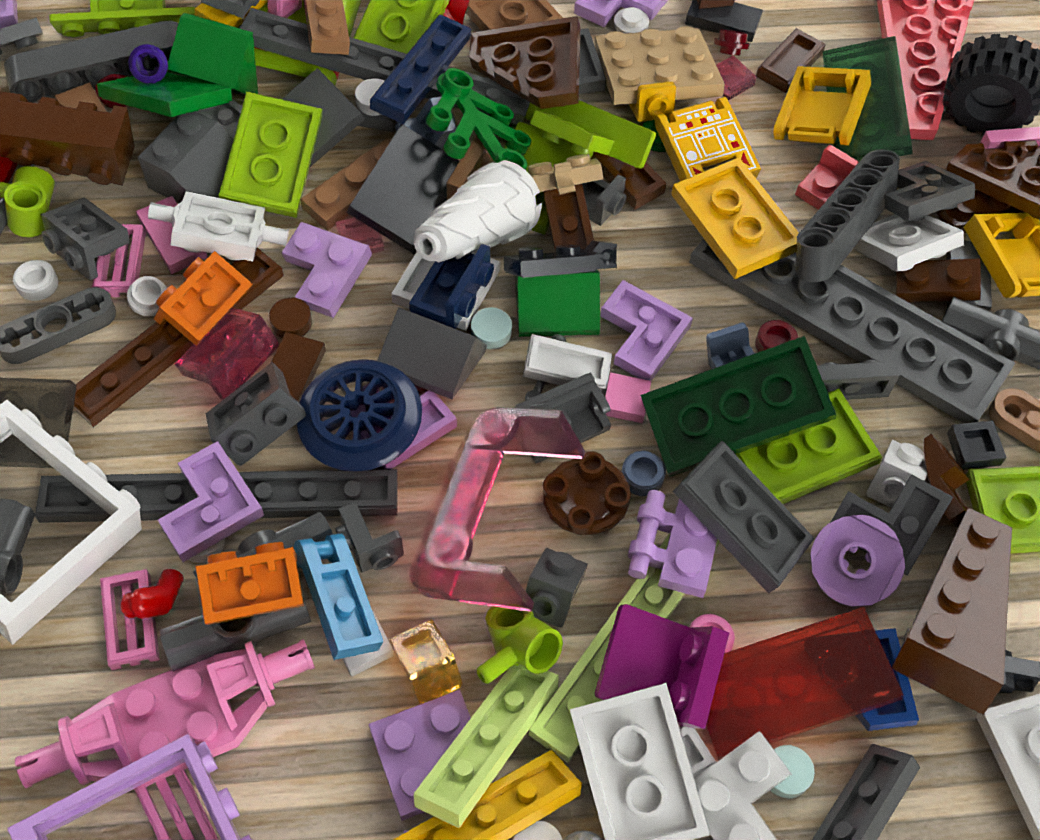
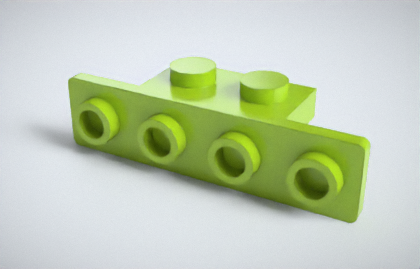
[49,0,196,38]
[526,100,656,169]

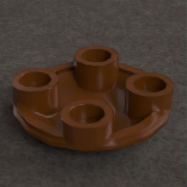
[543,451,631,535]

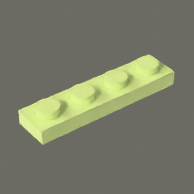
[414,665,559,828]

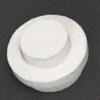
[614,7,649,33]
[127,276,167,316]

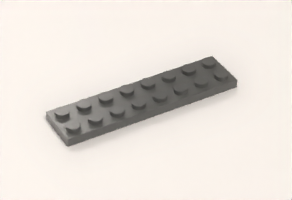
[689,239,1015,423]

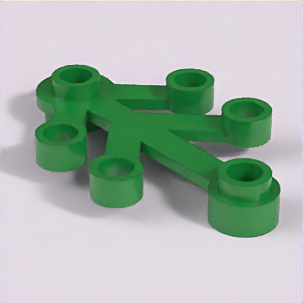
[426,68,532,170]

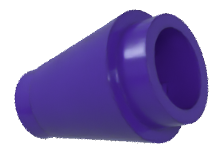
[128,44,168,83]

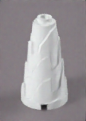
[413,160,542,263]

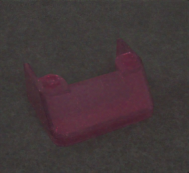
[409,407,586,612]

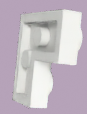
[694,731,792,840]

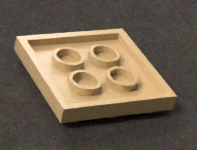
[595,26,725,105]

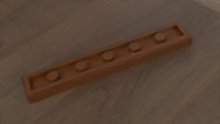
[62,248,284,427]

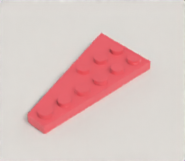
[877,0,974,140]

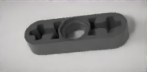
[0,287,116,364]

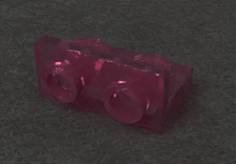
[175,308,279,400]

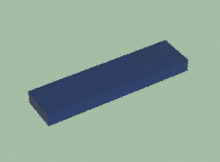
[369,14,472,124]

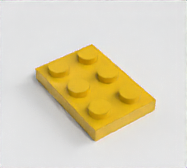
[671,157,799,280]

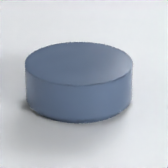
[621,451,666,496]

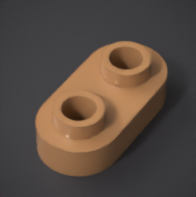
[989,388,1040,453]

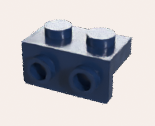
[409,244,494,329]

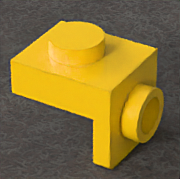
[629,82,676,122]

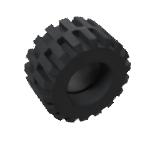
[943,34,1040,135]

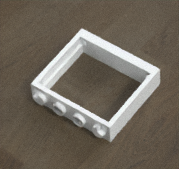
[0,400,142,645]

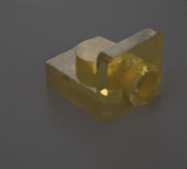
[389,619,463,704]

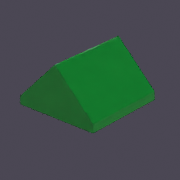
[167,13,258,96]
[515,270,600,337]

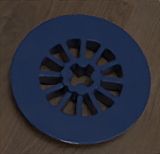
[296,359,422,471]

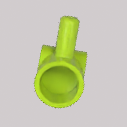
[0,166,55,237]
[477,598,563,684]

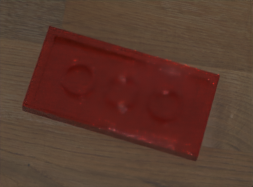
[706,607,904,761]

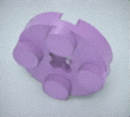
[810,515,905,606]

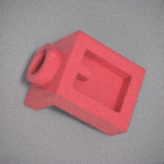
[795,145,859,210]

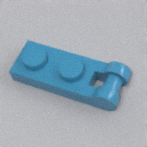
[294,533,384,660]

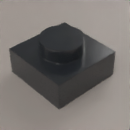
[947,420,1007,470]

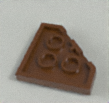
[469,16,581,109]
[946,140,1040,219]

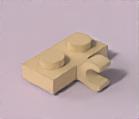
[528,154,604,195]

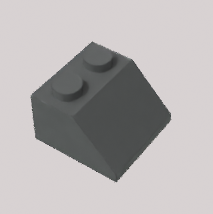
[138,111,233,203]

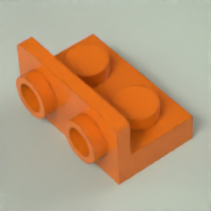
[154,251,253,346]
[196,542,304,625]

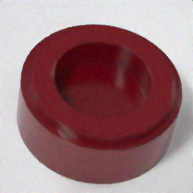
[755,320,799,352]

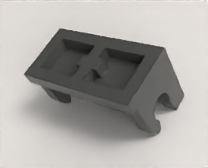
[514,372,611,464]

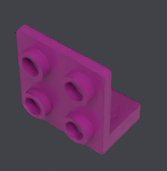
[594,604,729,729]

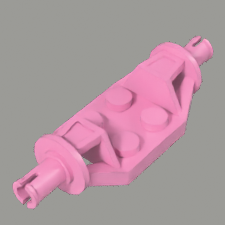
[15,639,315,788]

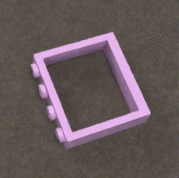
[7,734,252,840]

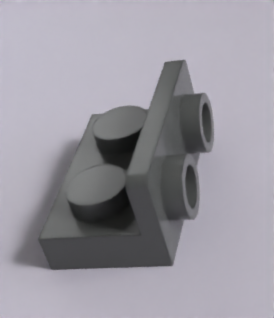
[41,197,130,280]
[206,362,306,466]

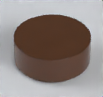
[269,298,312,338]

